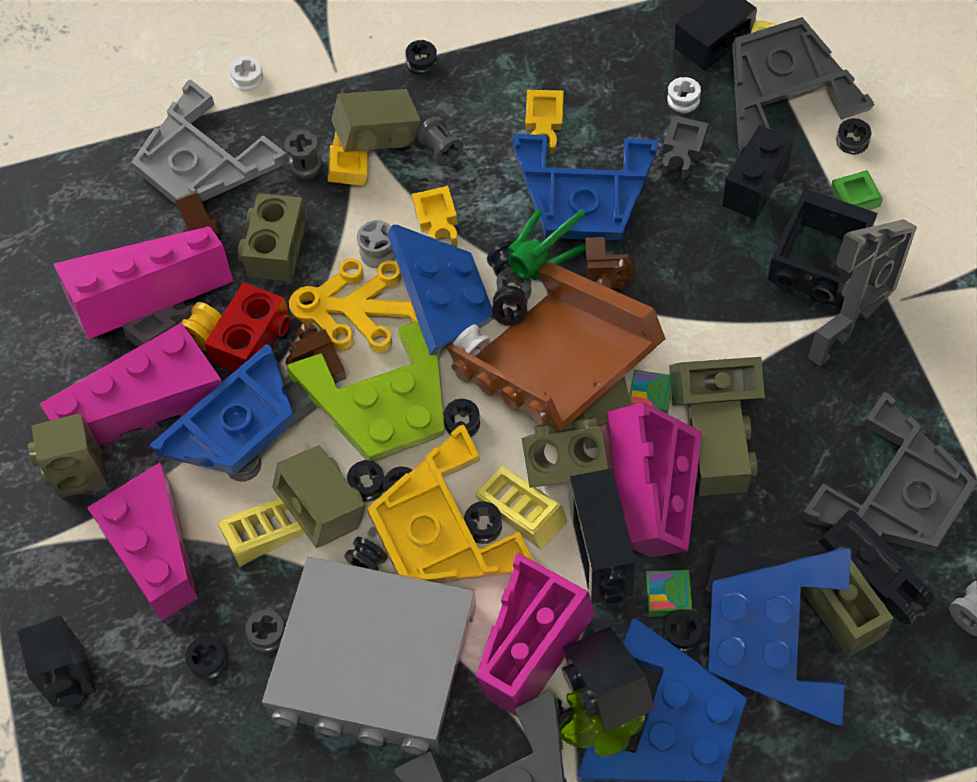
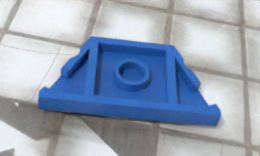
[387,225,494,355]
[150,344,295,475]

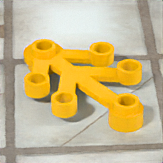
[289,258,418,353]

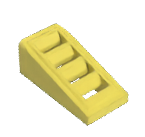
[475,465,567,549]
[217,498,305,567]

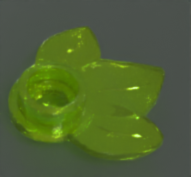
[559,691,645,757]

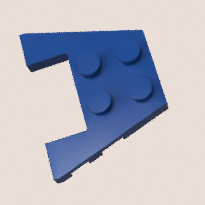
[513,134,658,241]
[708,547,851,725]
[577,618,747,782]

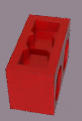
[204,282,291,372]

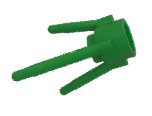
[507,209,585,281]

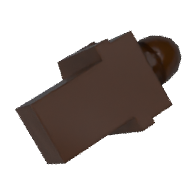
[175,190,221,234]
[585,237,635,290]
[285,322,346,384]

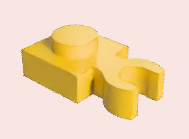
[525,90,564,154]
[328,131,367,186]
[412,186,458,247]

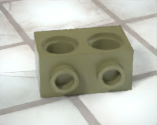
[238,193,307,282]
[28,413,108,498]
[521,417,614,488]

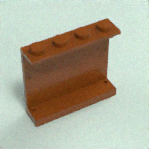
[447,262,666,432]

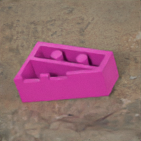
[607,402,702,557]
[87,463,198,622]
[476,552,595,717]

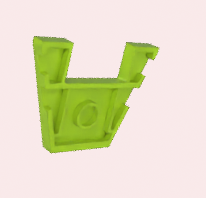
[287,321,445,461]

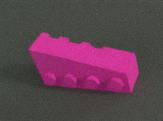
[53,226,233,340]
[40,322,222,446]

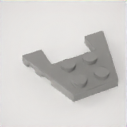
[132,79,288,205]

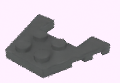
[732,17,875,153]
[808,219,917,367]
[802,392,977,553]
[394,691,567,782]

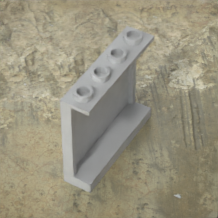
[262,556,476,756]

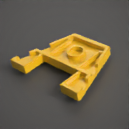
[367,424,535,583]

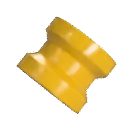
[181,302,222,351]

